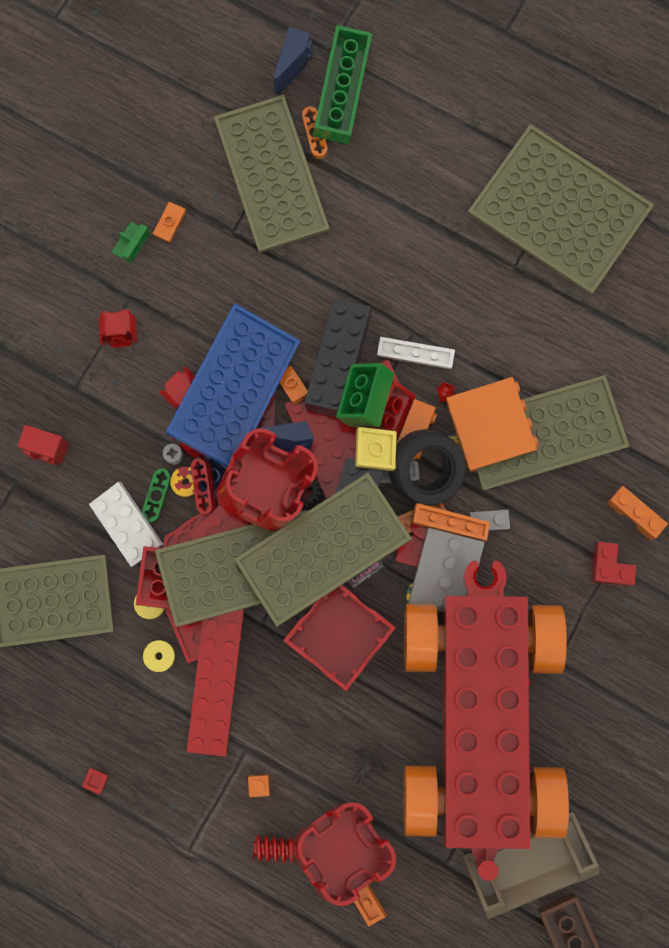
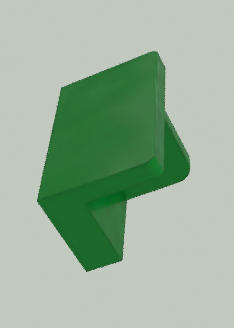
[112,222,150,264]

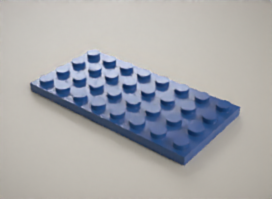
[165,303,300,467]

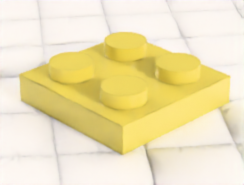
[355,427,396,471]

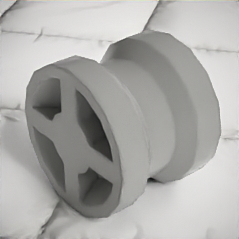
[163,444,183,465]

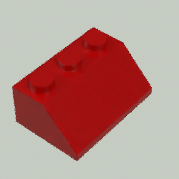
[355,380,416,441]

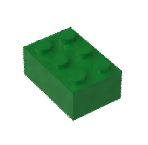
[336,363,395,427]

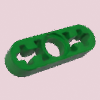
[142,469,171,523]

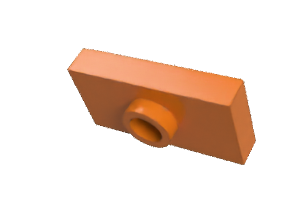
[153,202,186,243]
[279,366,308,405]

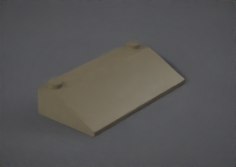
[463,812,599,919]

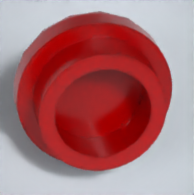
[436,382,455,402]

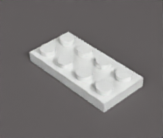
[89,482,163,567]

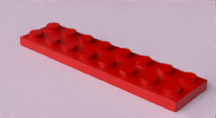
[187,609,244,757]

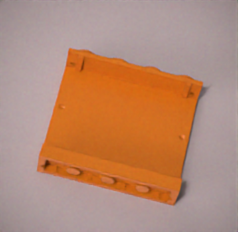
[446,377,539,473]

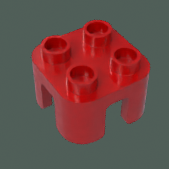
[217,429,318,531]
[292,803,396,906]

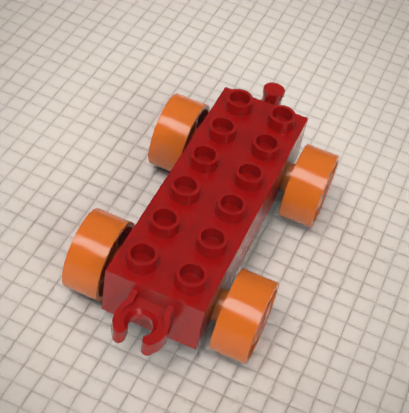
[403,560,569,881]

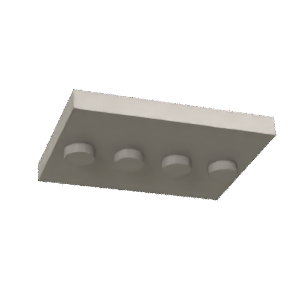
[408,527,485,612]

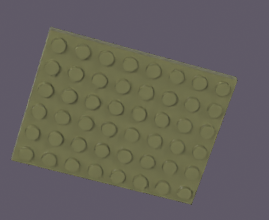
[467,124,654,295]

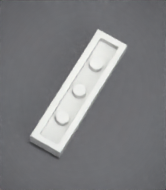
[377,337,455,370]

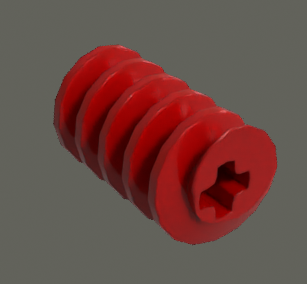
[253,835,293,864]

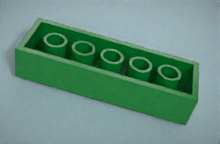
[313,25,372,144]

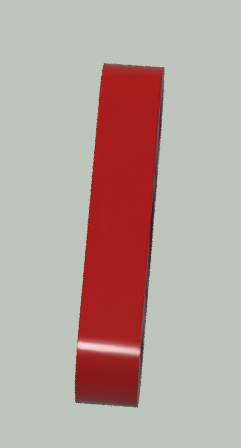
[191,458,216,514]

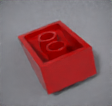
[135,546,170,609]

